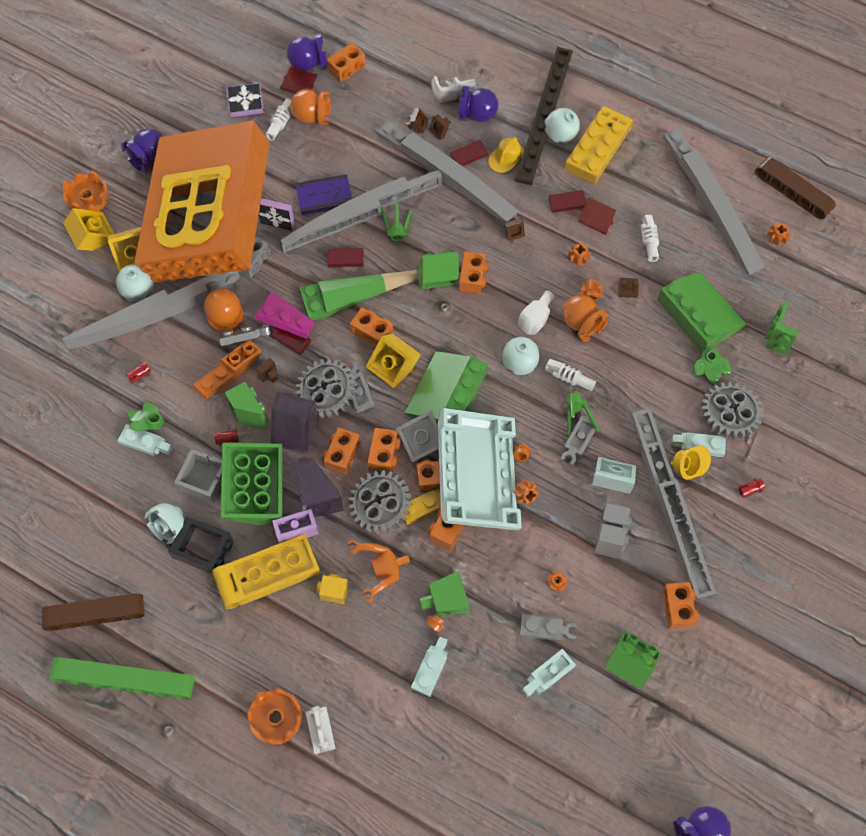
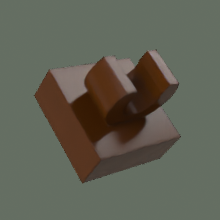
[406,108,428,133]
[429,114,451,140]
[505,218,525,241]
[619,278,638,298]
[256,358,279,383]

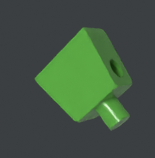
[419,571,470,617]

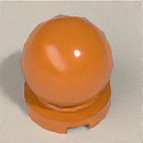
[290,89,331,126]
[204,288,244,334]
[562,294,610,342]

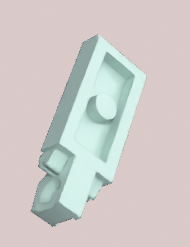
[118,424,173,456]
[671,432,726,457]
[411,637,448,697]
[522,649,576,698]

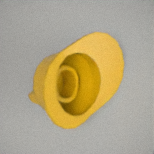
[488,137,524,173]
[669,445,711,480]

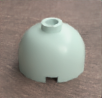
[545,108,580,144]
[116,265,154,302]
[502,337,539,375]
[145,503,184,544]

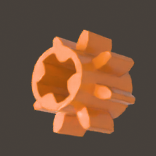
[767,223,791,246]
[568,242,591,266]
[581,279,604,302]
[513,479,539,505]

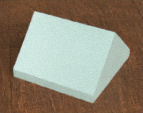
[592,457,636,494]

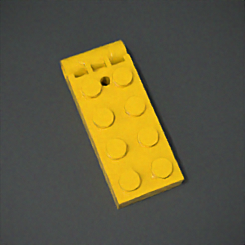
[565,106,634,184]
[212,534,321,609]

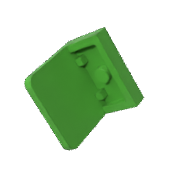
[764,300,799,355]

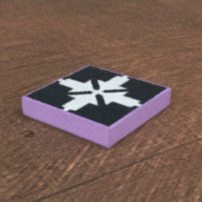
[227,83,264,117]
[258,198,295,231]

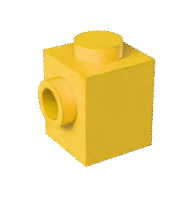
[317,574,348,604]

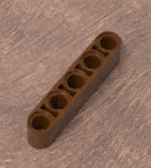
[755,157,836,220]
[42,594,144,631]

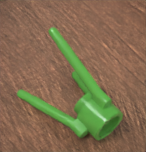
[381,203,411,242]
[566,393,600,437]

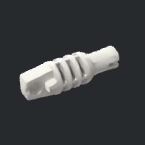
[265,99,292,141]
[641,215,659,262]
[545,359,597,392]

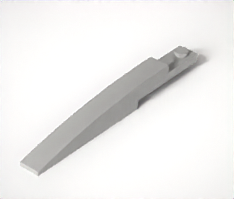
[376,121,519,223]
[663,128,765,276]
[280,170,442,252]
[62,271,240,350]
[631,408,716,599]

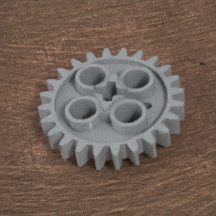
[295,358,357,419]
[700,382,764,440]
[348,470,413,534]

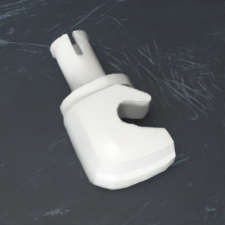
[431,76,476,103]
[517,291,554,335]

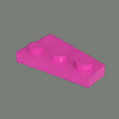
[256,291,315,339]

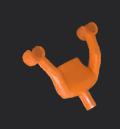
[347,540,410,604]

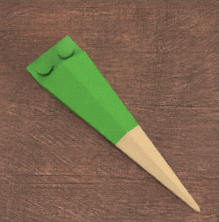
[299,270,418,320]

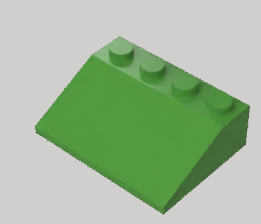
[657,272,747,352]
[405,351,488,423]
[221,443,282,526]

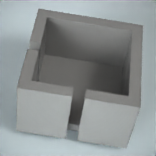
[174,449,222,505]
[594,503,632,558]

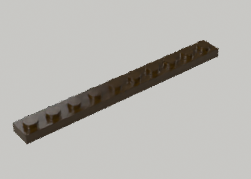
[515,47,573,186]

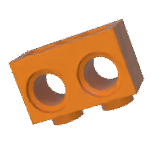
[327,43,366,82]
[459,251,489,294]
[350,308,393,347]
[322,427,361,476]
[368,428,401,473]
[417,460,440,492]
[662,582,699,629]

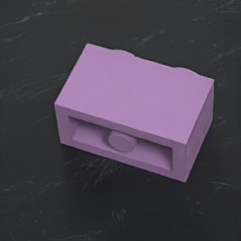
[273,509,318,543]

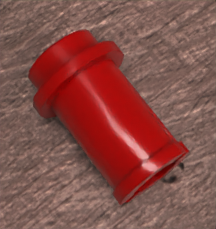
[126,362,151,384]
[214,429,239,446]
[738,478,765,498]

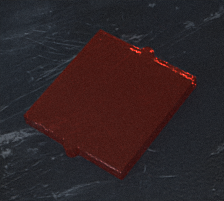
[280,67,317,93]
[578,197,616,235]

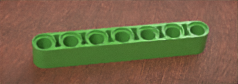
[48,657,195,700]

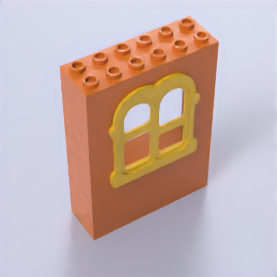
[134,120,270,283]

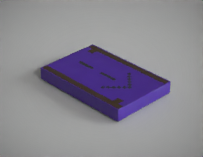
[296,174,352,215]

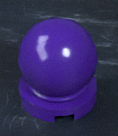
[287,33,327,71]
[459,86,499,122]
[121,128,163,173]
[673,806,731,836]

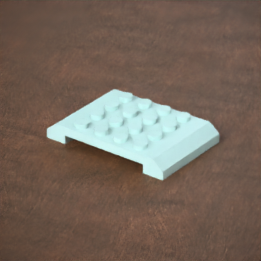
[438,408,522,531]

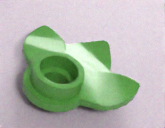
[694,348,731,385]
[127,401,164,431]

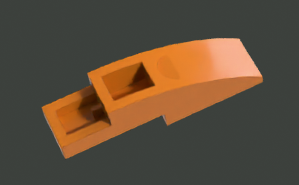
[193,340,262,400]

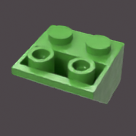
[416,250,459,290]
[225,382,269,430]
[605,631,661,690]

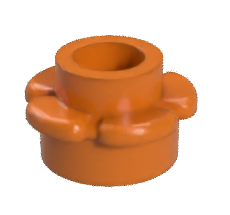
[513,444,531,461]
[547,572,568,591]
[426,614,445,633]

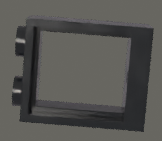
[168,516,233,574]

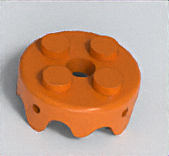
[62,171,109,211]
[248,689,302,745]

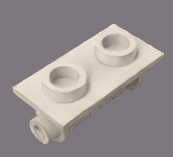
[306,706,336,754]

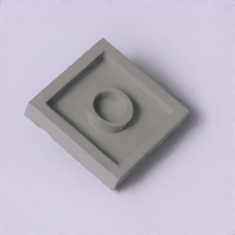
[396,411,439,463]

